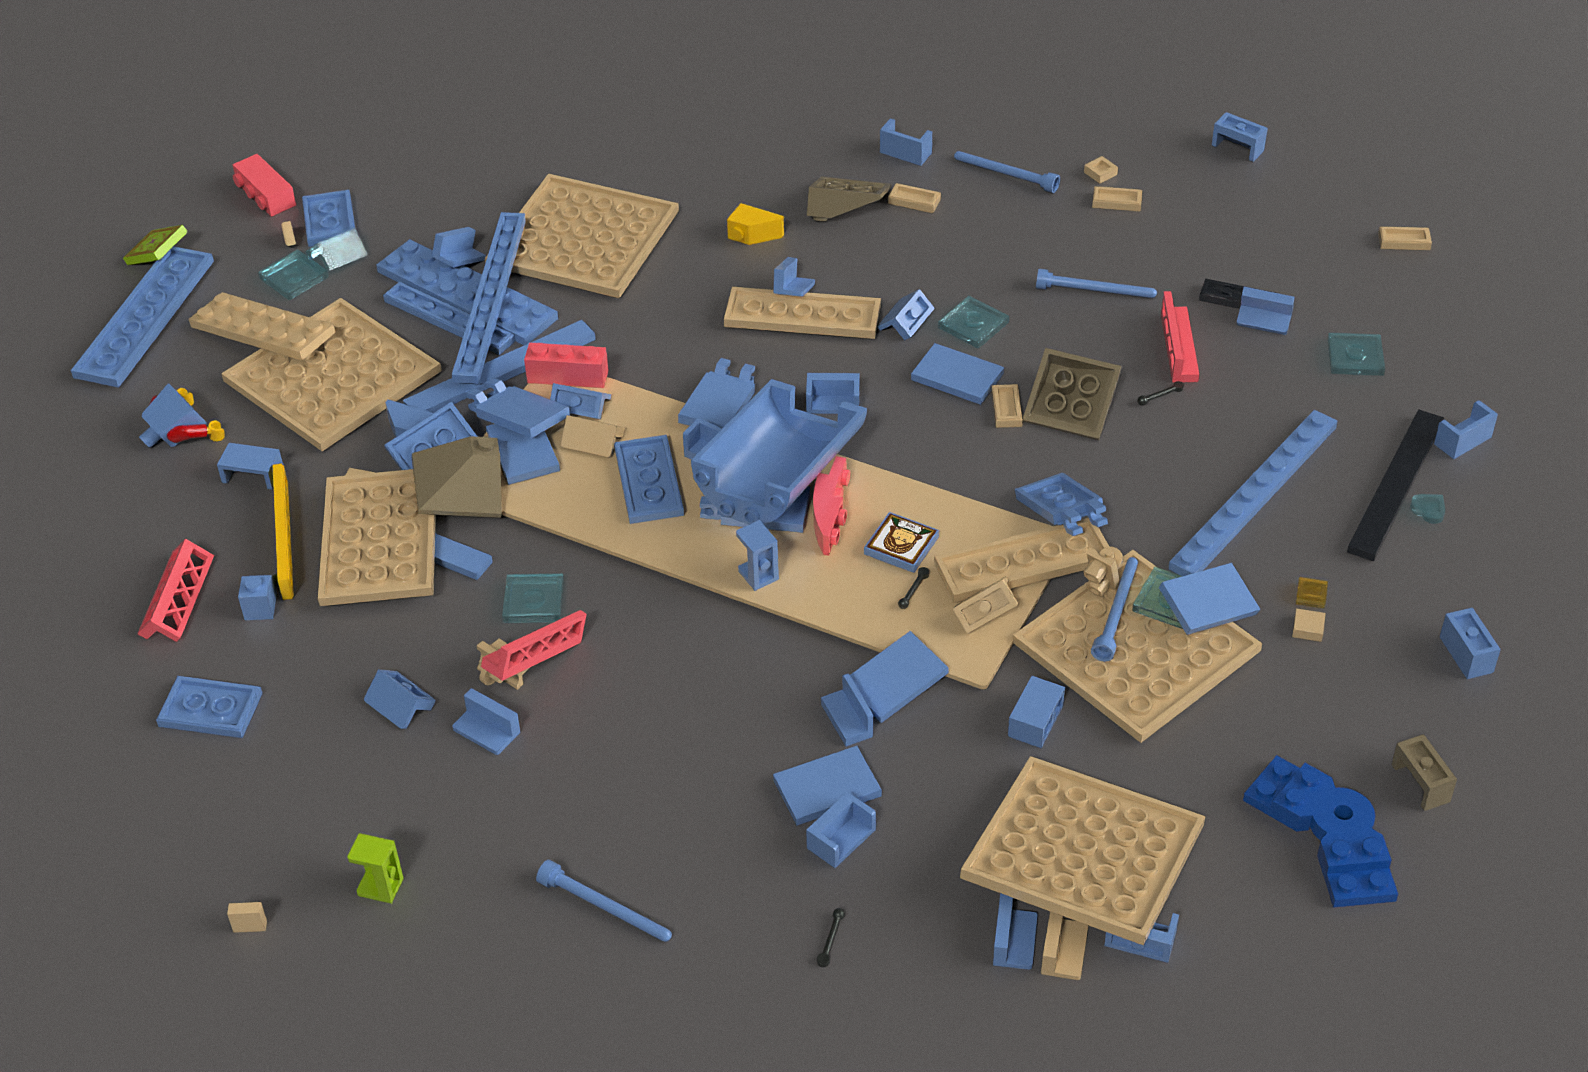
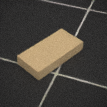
[888,183,941,213]
[1092,186,1142,211]
[1378,227,1432,250]
[991,384,1023,428]

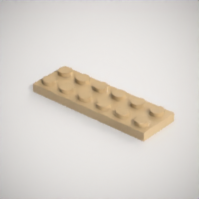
[724,287,881,339]
[188,292,335,360]
[934,518,1109,603]

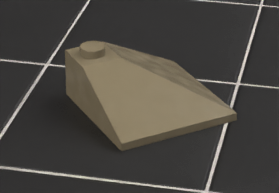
[807,176,891,221]
[1023,348,1122,440]
[411,436,502,518]

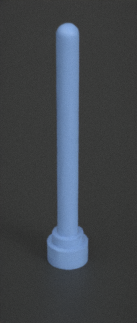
[954,151,1060,193]
[1036,269,1157,298]
[1091,557,1138,662]
[536,859,672,942]

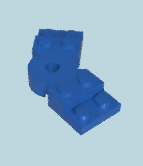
[1243,755,1398,908]

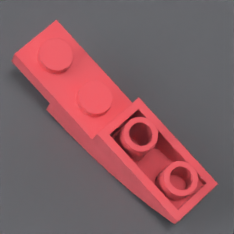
[813,456,850,556]

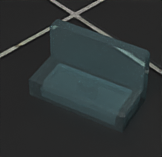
[306,229,367,271]

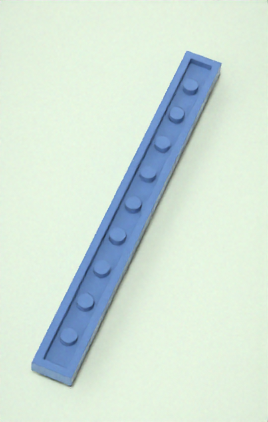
[452,212,526,384]
[1169,410,1338,576]

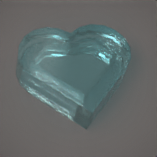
[1410,494,1445,524]

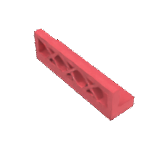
[1161,291,1199,383]
[137,538,214,642]
[481,610,587,681]

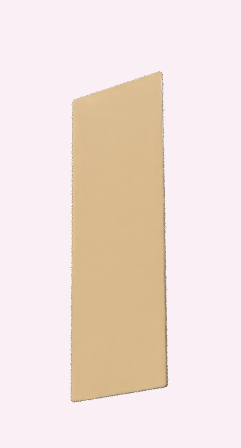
[483,377,1053,689]

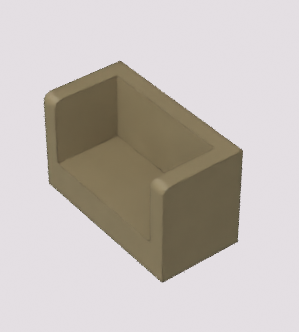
[1391,734,1457,811]

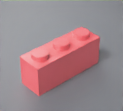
[232,154,296,217]
[524,342,608,388]

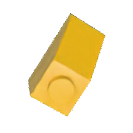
[727,203,784,245]

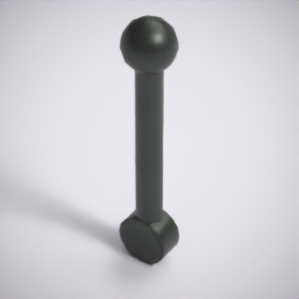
[1137,381,1184,406]
[898,567,929,609]
[817,908,845,967]

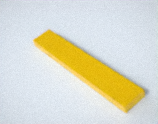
[273,463,294,600]

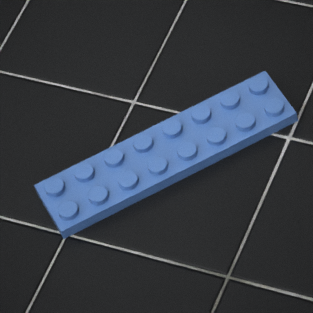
[376,239,558,345]
[71,246,214,388]

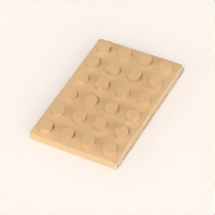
[318,469,436,606]

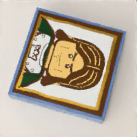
[864,512,939,573]

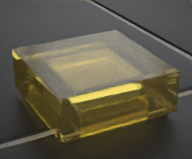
[1296,577,1328,608]

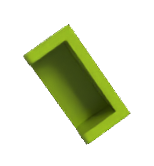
[347,833,404,904]

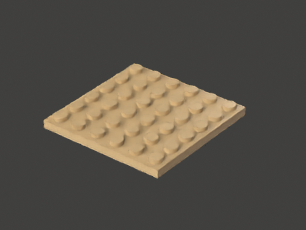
[485,174,679,298]
[221,298,442,451]
[1013,550,1262,743]
[960,756,1206,946]

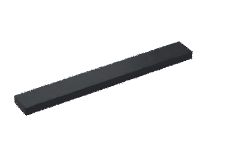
[1347,409,1444,562]

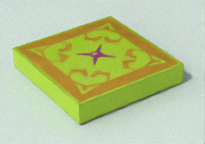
[123,225,187,265]

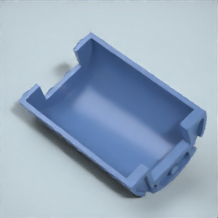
[691,379,867,524]

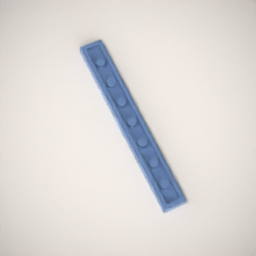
[403,320,596,413]

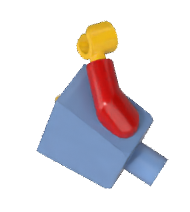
[139,383,225,448]

